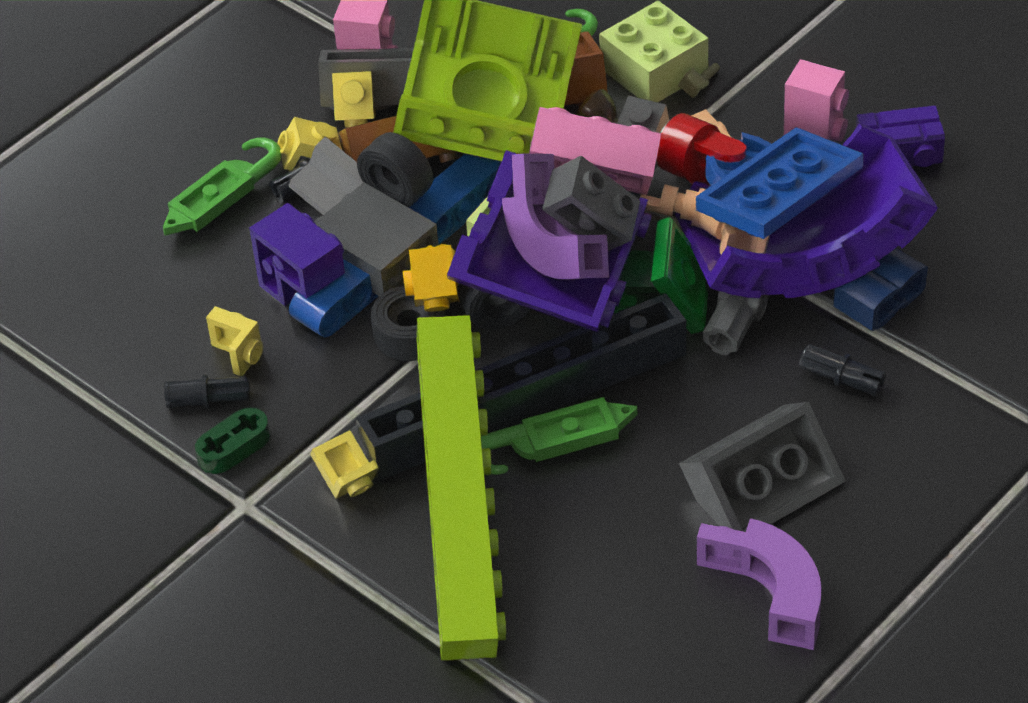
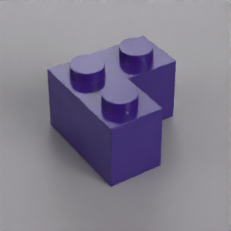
[249,203,345,306]

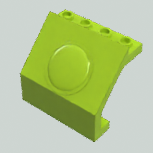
[393,0,582,161]

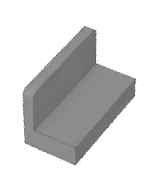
[289,136,363,215]

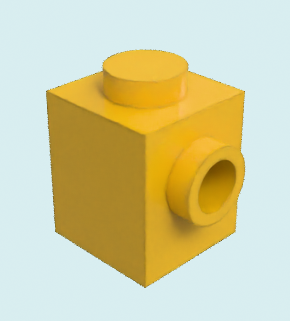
[403,245,457,312]

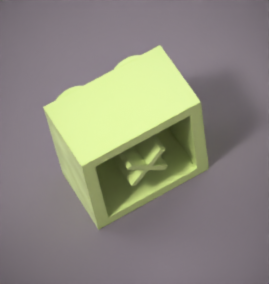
[599,0,708,102]

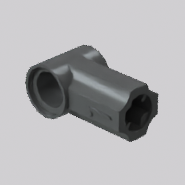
[703,291,769,356]

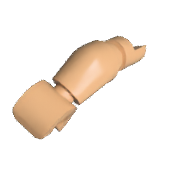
[640,184,770,255]

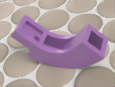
[502,153,609,279]
[697,518,821,650]

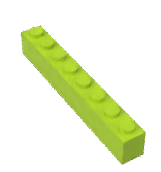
[416,315,506,660]

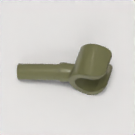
[678,63,720,98]

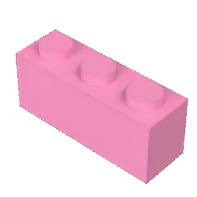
[529,107,661,195]

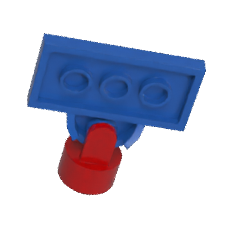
[656,113,863,239]

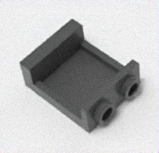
[314,182,439,296]

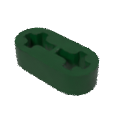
[195,408,270,474]

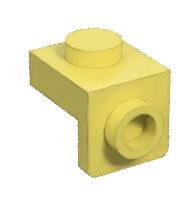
[332,71,376,127]
[277,117,342,171]
[206,306,263,376]
[310,430,379,499]

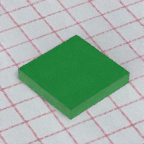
[651,217,709,335]

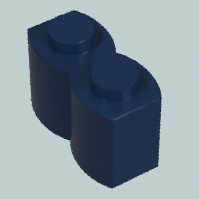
[833,247,928,331]

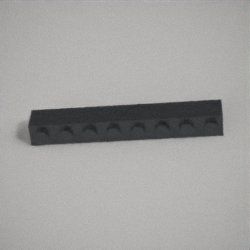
[356,293,687,481]

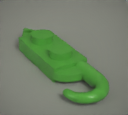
[163,137,282,235]
[481,397,638,475]

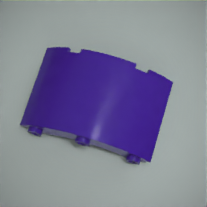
[675,123,938,299]
[447,150,652,332]

